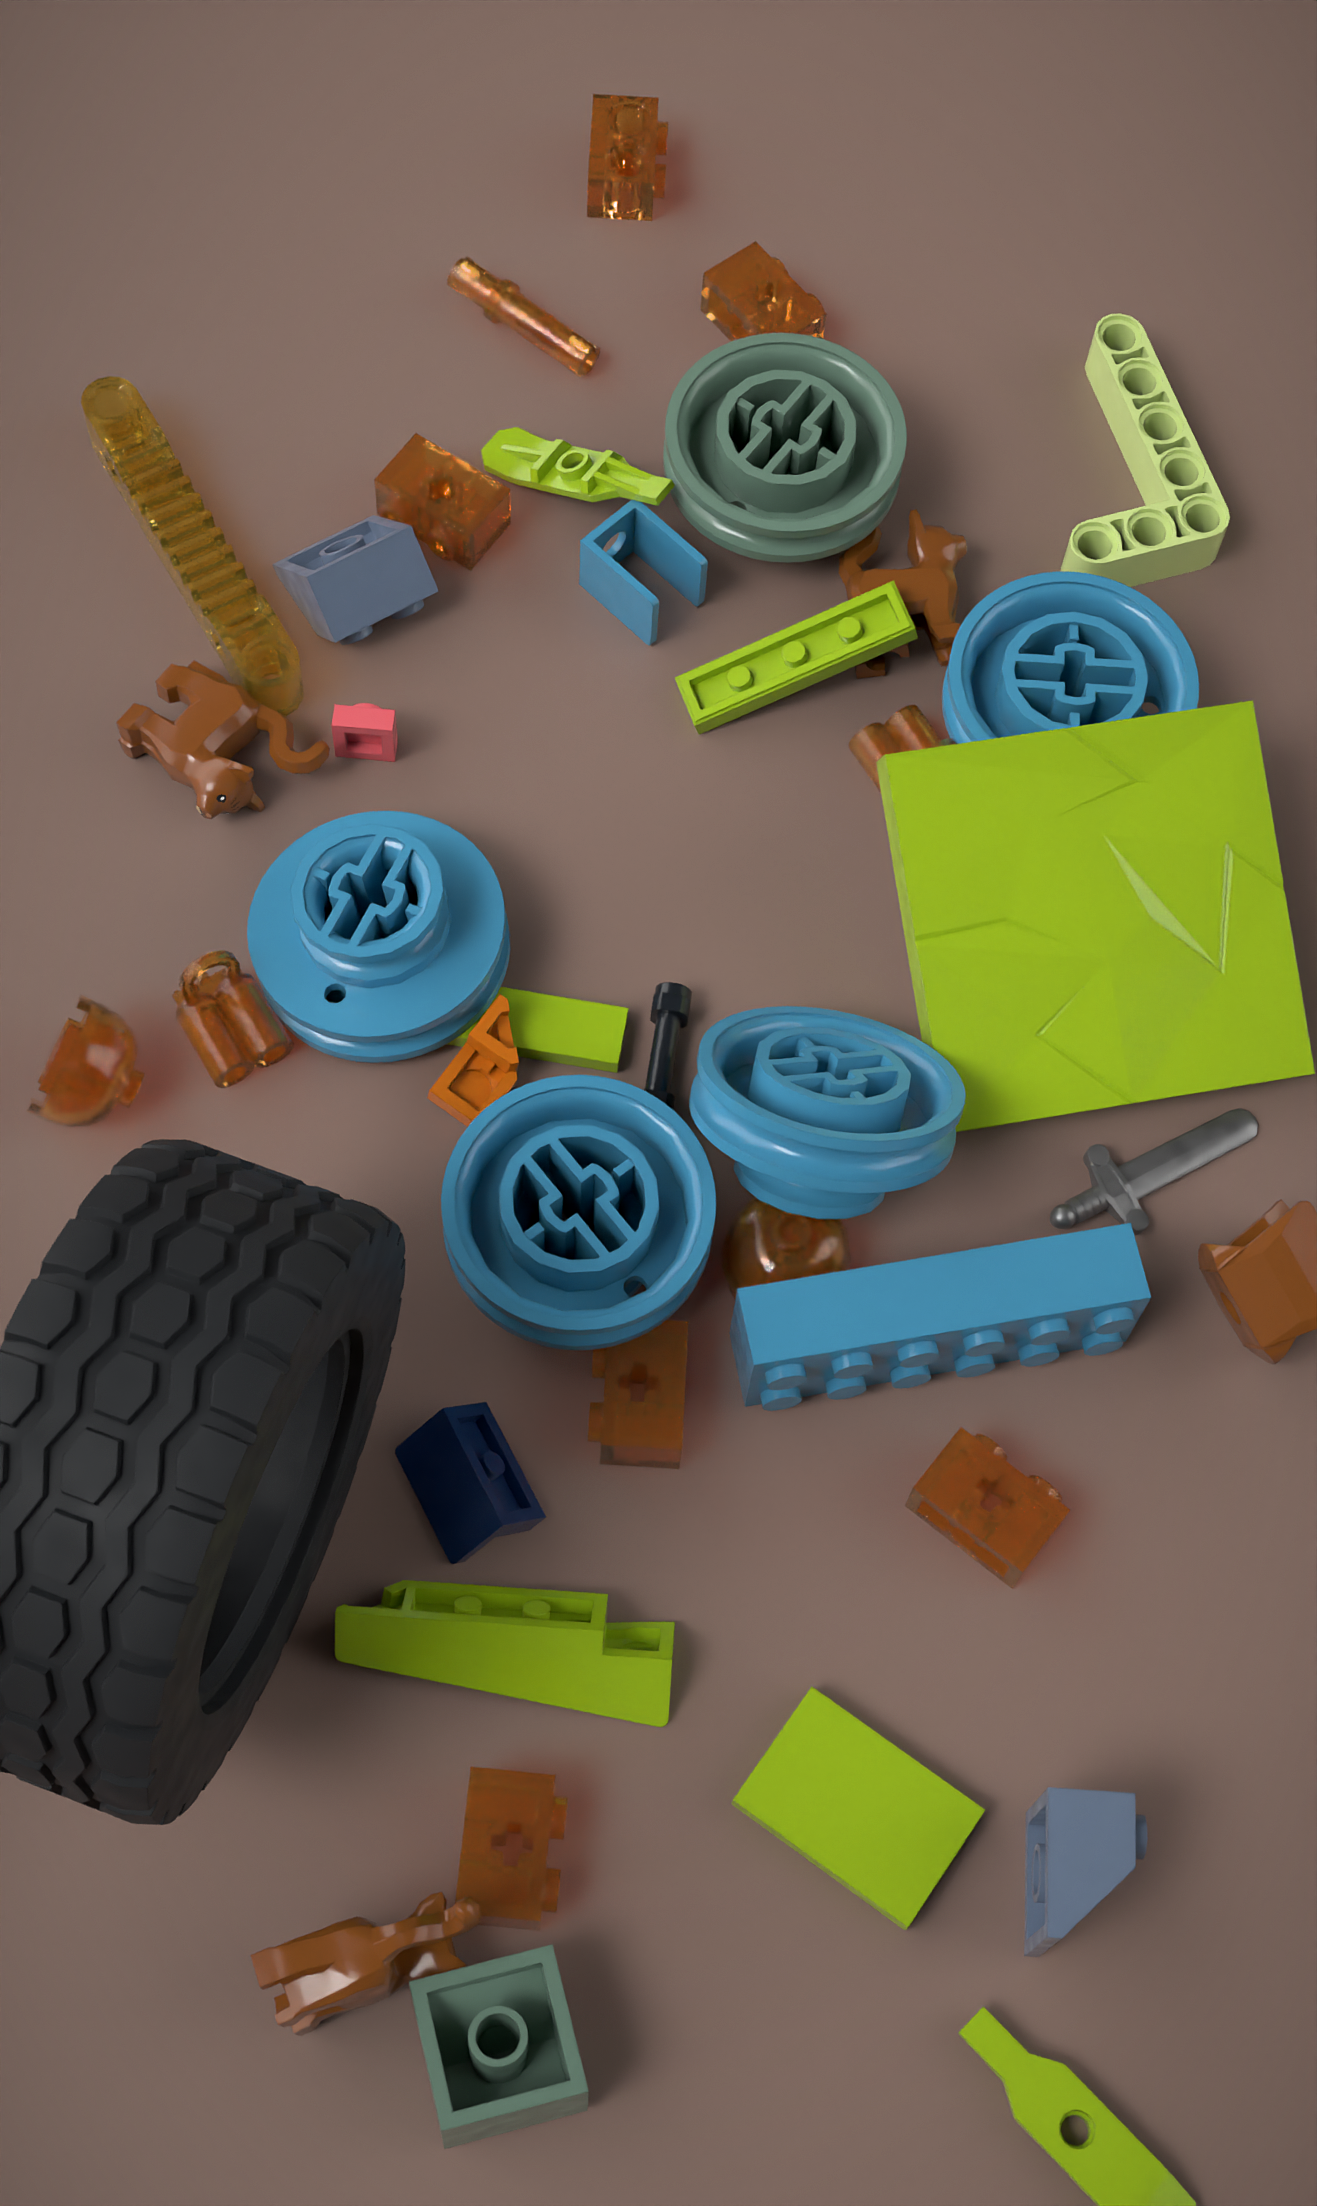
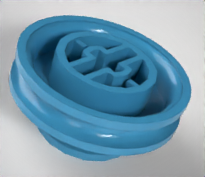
[942,571,1199,744]
[247,811,510,1063]
[689,1006,966,1219]
[441,1075,716,1350]

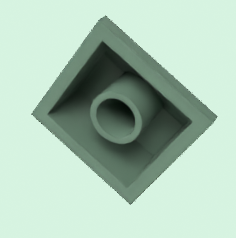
[409,1944,589,2149]

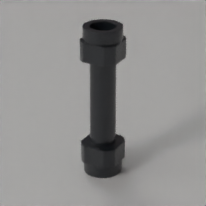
[642,982,692,1110]

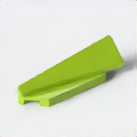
[335,1580,675,1727]

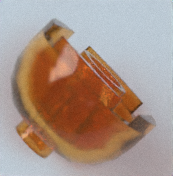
[26,995,145,1128]
[721,1197,851,1299]

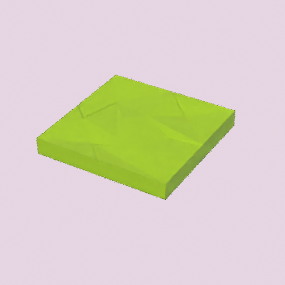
[876,700,1315,1132]

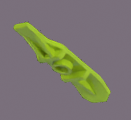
[481,427,675,506]
[958,2006,1196,2206]

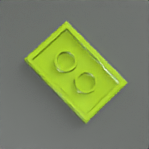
[731,1686,985,1931]

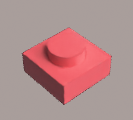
[331,703,398,762]

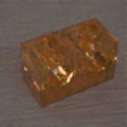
[587,94,668,221]

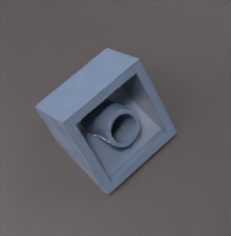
[272,515,438,645]
[1024,1787,1147,1957]

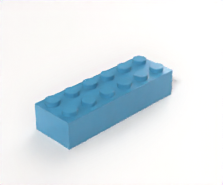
[729,1223,1151,1411]

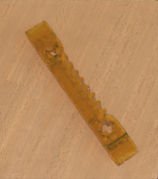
[81,376,304,716]

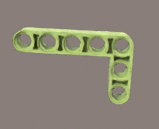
[1060,313,1230,587]

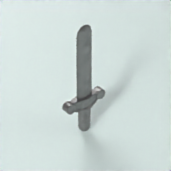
[1050,1108,1258,1235]

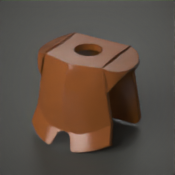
[1198,1199,1317,1365]

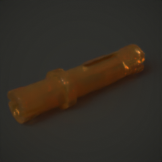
[447,256,600,377]

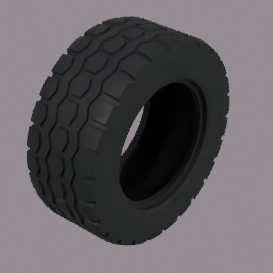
[0,1139,406,1825]

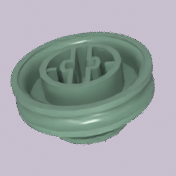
[663,333,907,563]

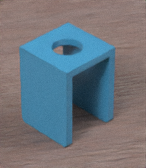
[579,500,708,646]

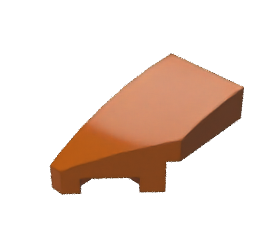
[427,994,519,1127]

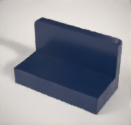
[395,1402,546,1564]

